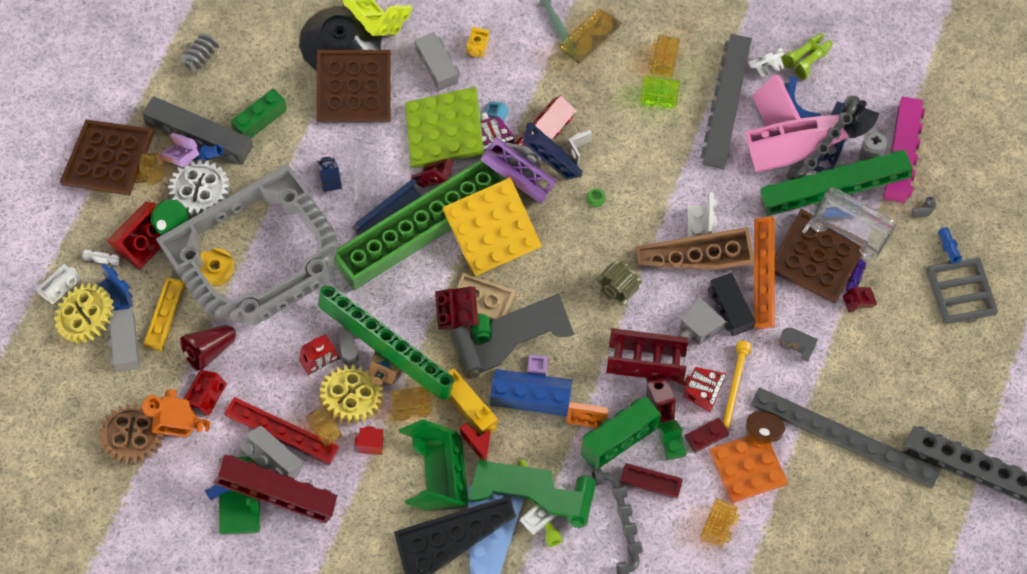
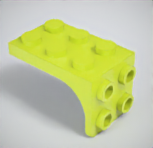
[342,0,413,36]

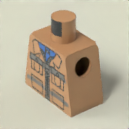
[369,351,404,386]

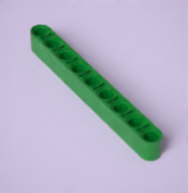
[318,285,454,399]

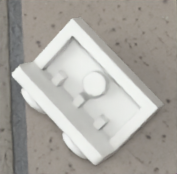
[36,264,81,305]

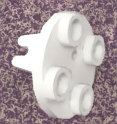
[749,48,784,78]

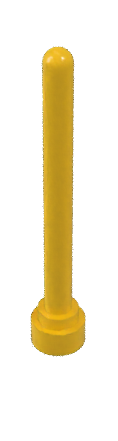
[723,341,752,429]

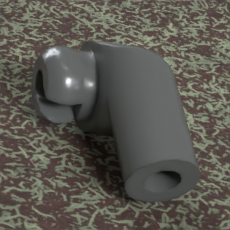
[912,196,936,218]

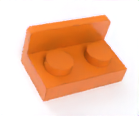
[566,402,609,428]

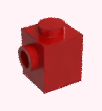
[354,426,384,455]

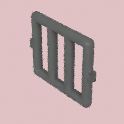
[926,257,998,324]

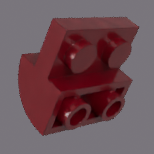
[435,286,479,330]

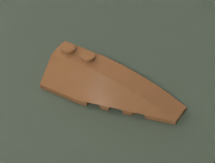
[636,227,755,270]

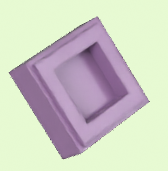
[527,354,548,376]

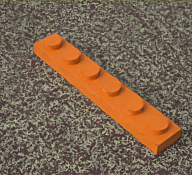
[754,216,775,329]

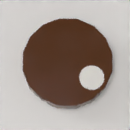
[746,411,785,443]

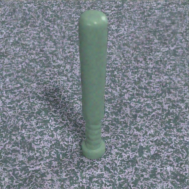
[540,0,578,57]

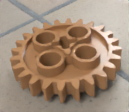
[99,403,164,465]

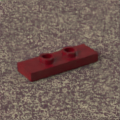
[620,463,683,499]

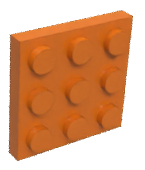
[710,435,788,504]

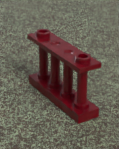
[606,328,688,383]

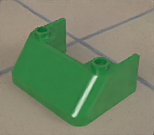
[399,419,468,511]

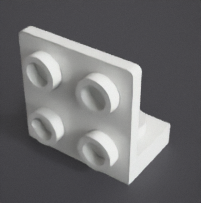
[687,192,717,237]

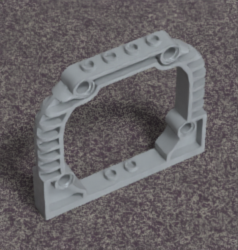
[156,163,338,325]

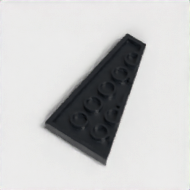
[394,496,516,574]

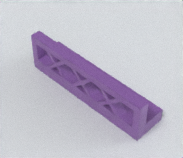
[481,137,556,204]

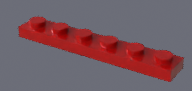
[225,397,339,465]

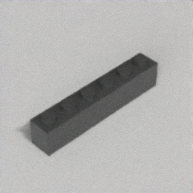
[142,96,253,164]

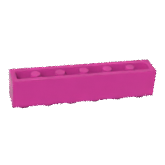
[883,96,925,203]

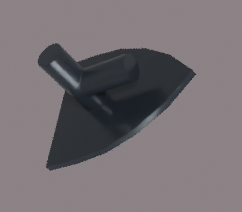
[841,100,879,139]

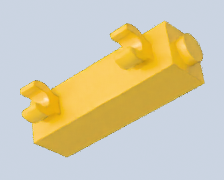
[448,368,498,436]

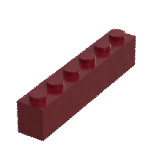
[213,454,338,524]

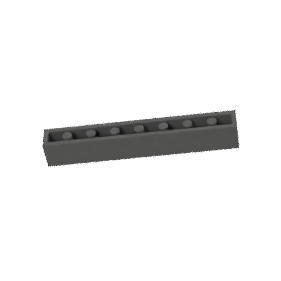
[700,34,752,169]

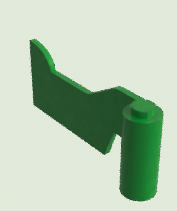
[468,460,596,528]

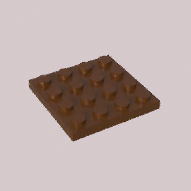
[316,50,391,122]
[60,119,155,196]
[775,209,869,304]

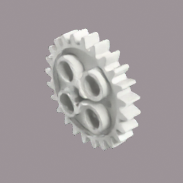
[168,160,230,217]

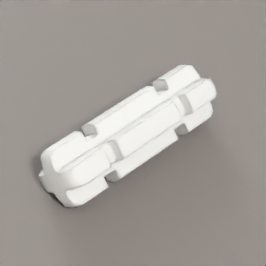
[82,249,121,266]

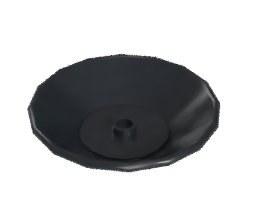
[299,6,382,70]

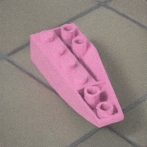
[746,115,849,173]

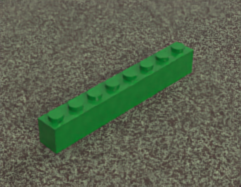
[760,150,912,216]

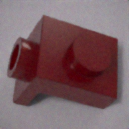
[843,287,877,312]

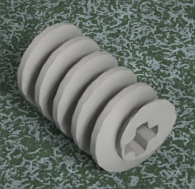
[180,33,219,74]
[859,131,888,161]

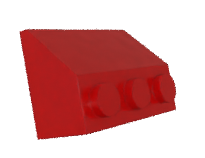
[107,201,162,270]

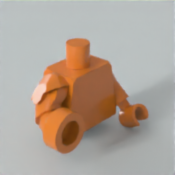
[142,389,211,437]

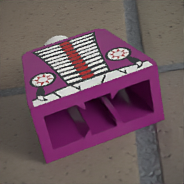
[480,113,515,157]

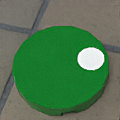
[151,199,188,235]

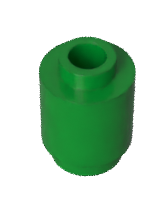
[471,314,492,344]

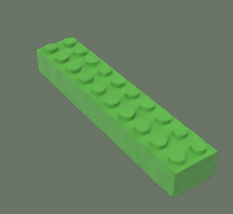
[333,160,506,290]

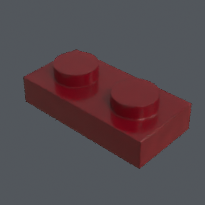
[685,418,729,453]

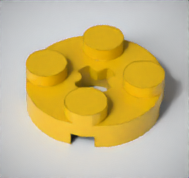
[200,248,234,286]

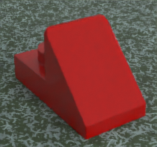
[460,423,491,461]

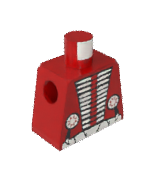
[299,334,341,376]
[676,367,726,412]

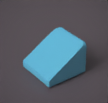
[484,102,509,122]

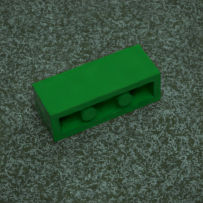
[231,88,287,138]

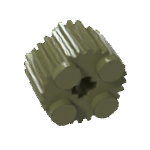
[596,261,642,306]

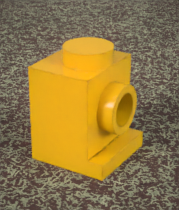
[466,26,490,58]

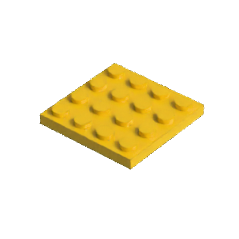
[442,177,542,277]

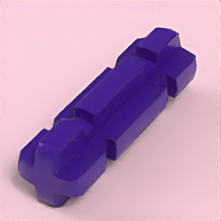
[845,259,867,292]

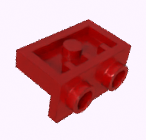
[184,370,227,416]

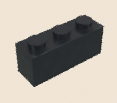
[708,273,755,336]

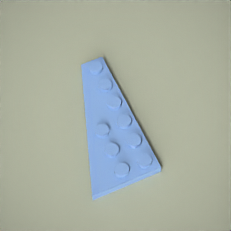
[468,486,524,574]

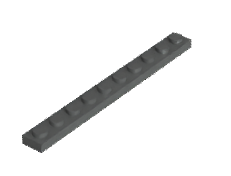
[751,387,941,488]

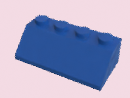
[490,369,573,416]

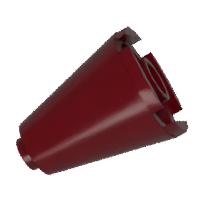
[180,324,236,371]

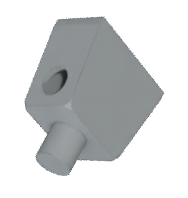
[678,297,726,345]

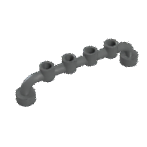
[787,95,860,180]
[592,469,642,574]

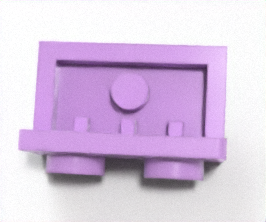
[160,133,199,167]

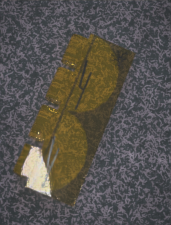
[559,9,622,64]

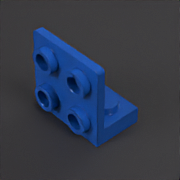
[98,263,133,311]

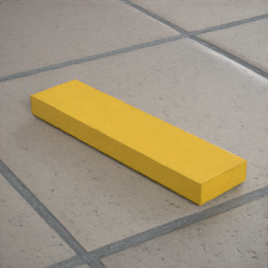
[143,277,185,351]

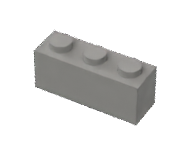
[415,32,460,91]
[107,309,140,372]
[240,426,304,479]

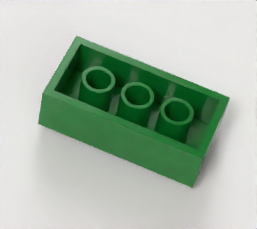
[580,396,661,470]

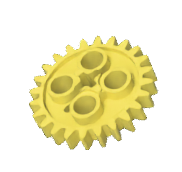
[54,283,114,344]
[319,365,383,424]

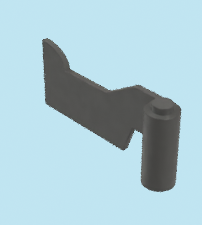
[450,293,575,378]

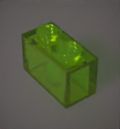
[640,76,680,109]

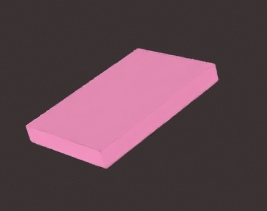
[752,74,801,126]

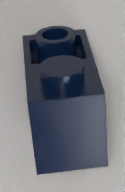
[316,156,342,192]

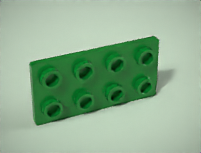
[219,456,260,535]

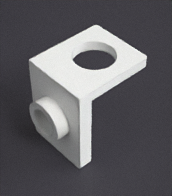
[567,130,592,165]

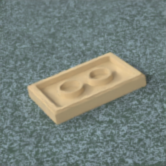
[456,273,516,322]

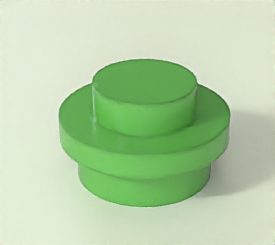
[587,188,605,207]

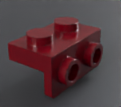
[411,158,453,188]

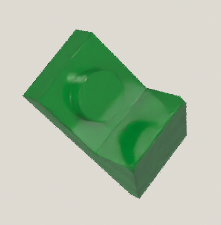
[658,420,686,460]

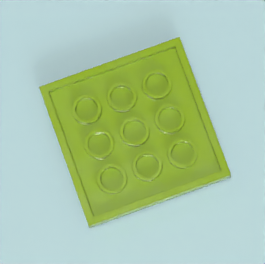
[405,87,484,169]

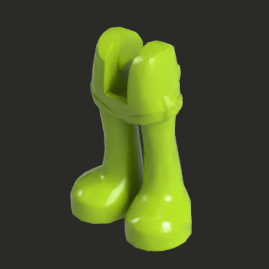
[781,33,833,80]

